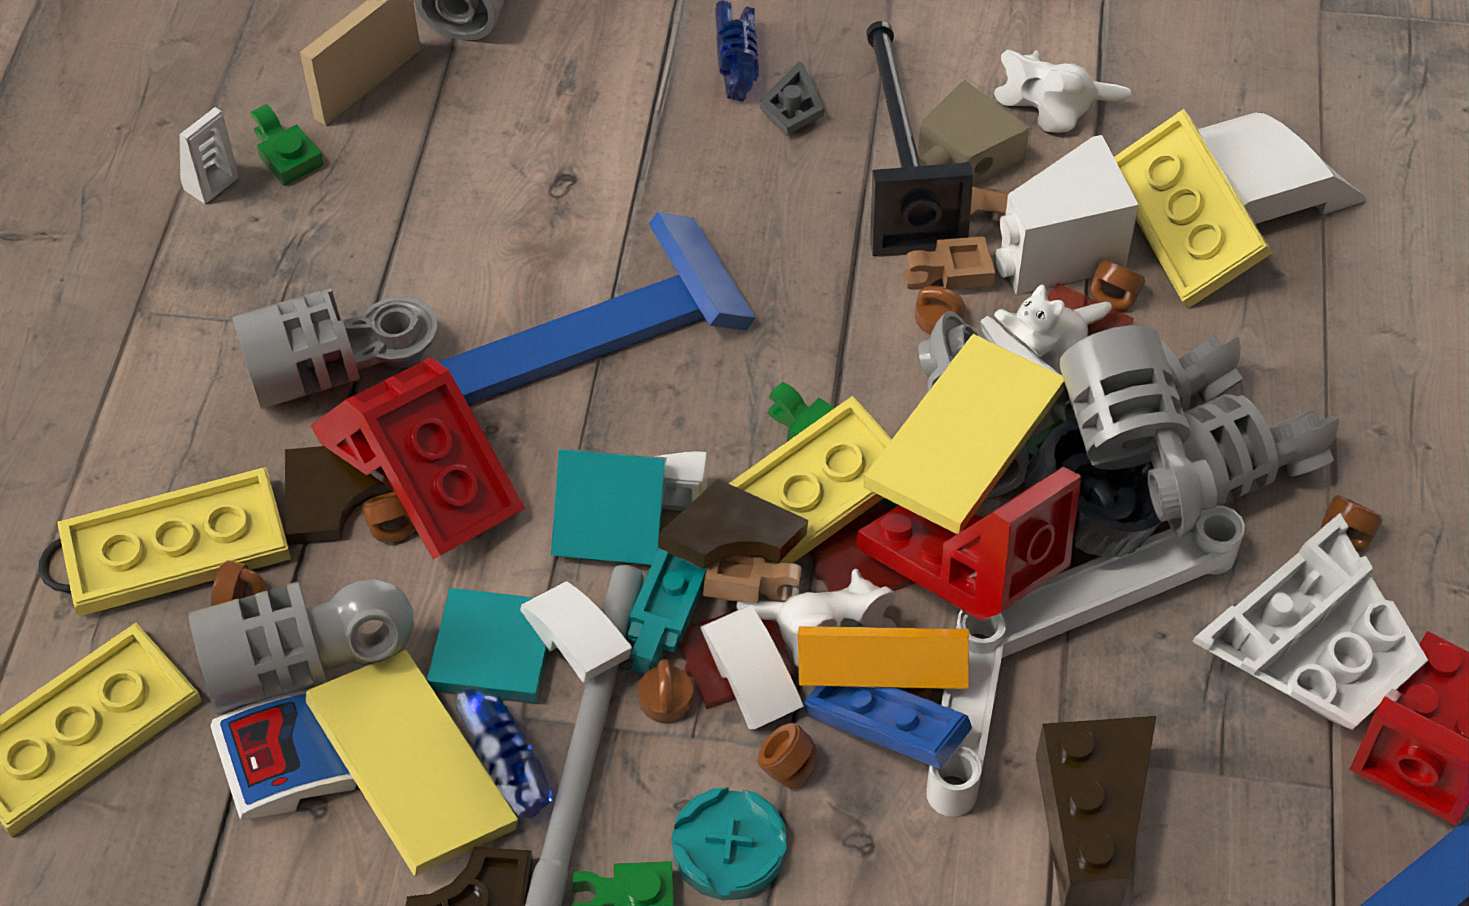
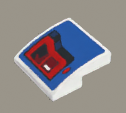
[211,688,357,820]

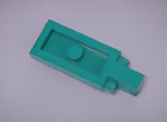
[628,548,707,675]

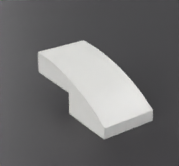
[520,581,632,683]
[700,605,804,729]

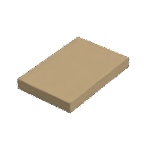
[300,0,421,126]

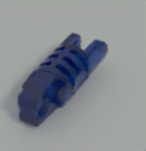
[715,0,759,102]
[455,688,554,819]

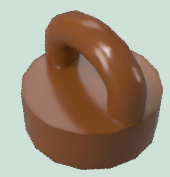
[1090,259,1146,311]
[915,286,965,335]
[362,491,416,543]
[1321,495,1383,551]
[211,560,266,606]
[638,659,694,723]
[758,723,817,788]

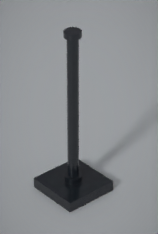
[866,21,973,256]

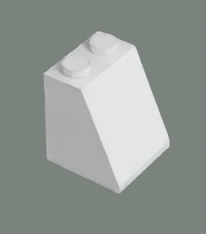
[996,135,1138,295]

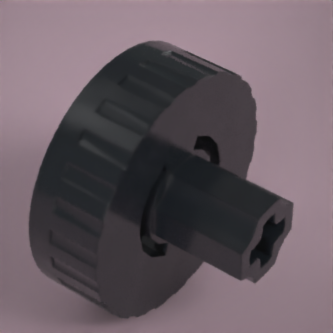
[1025,420,1162,557]

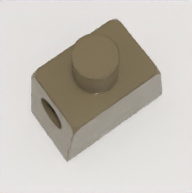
[918,80,1029,186]

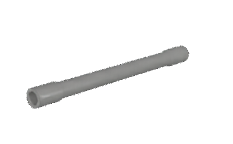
[525,565,644,906]

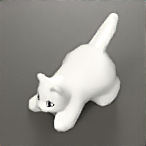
[994,50,1132,133]
[994,285,1112,375]
[736,569,897,668]

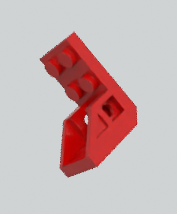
[311,357,525,559]
[857,467,1081,621]
[1349,631,1469,826]

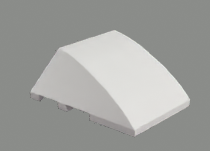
[1198,112,1366,224]
[1192,513,1428,730]

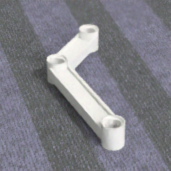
[926,505,1245,817]

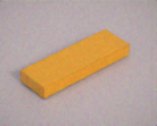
[798,626,969,689]

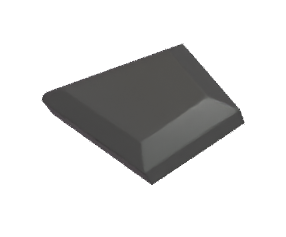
[760,62,824,135]

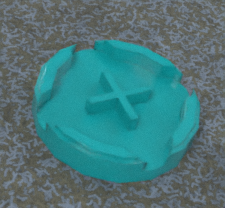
[672,787,787,900]

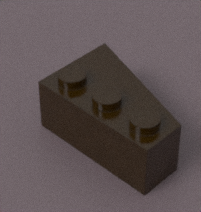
[1036,716,1157,906]

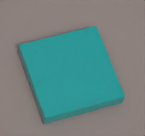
[551,448,667,565]
[427,588,549,703]

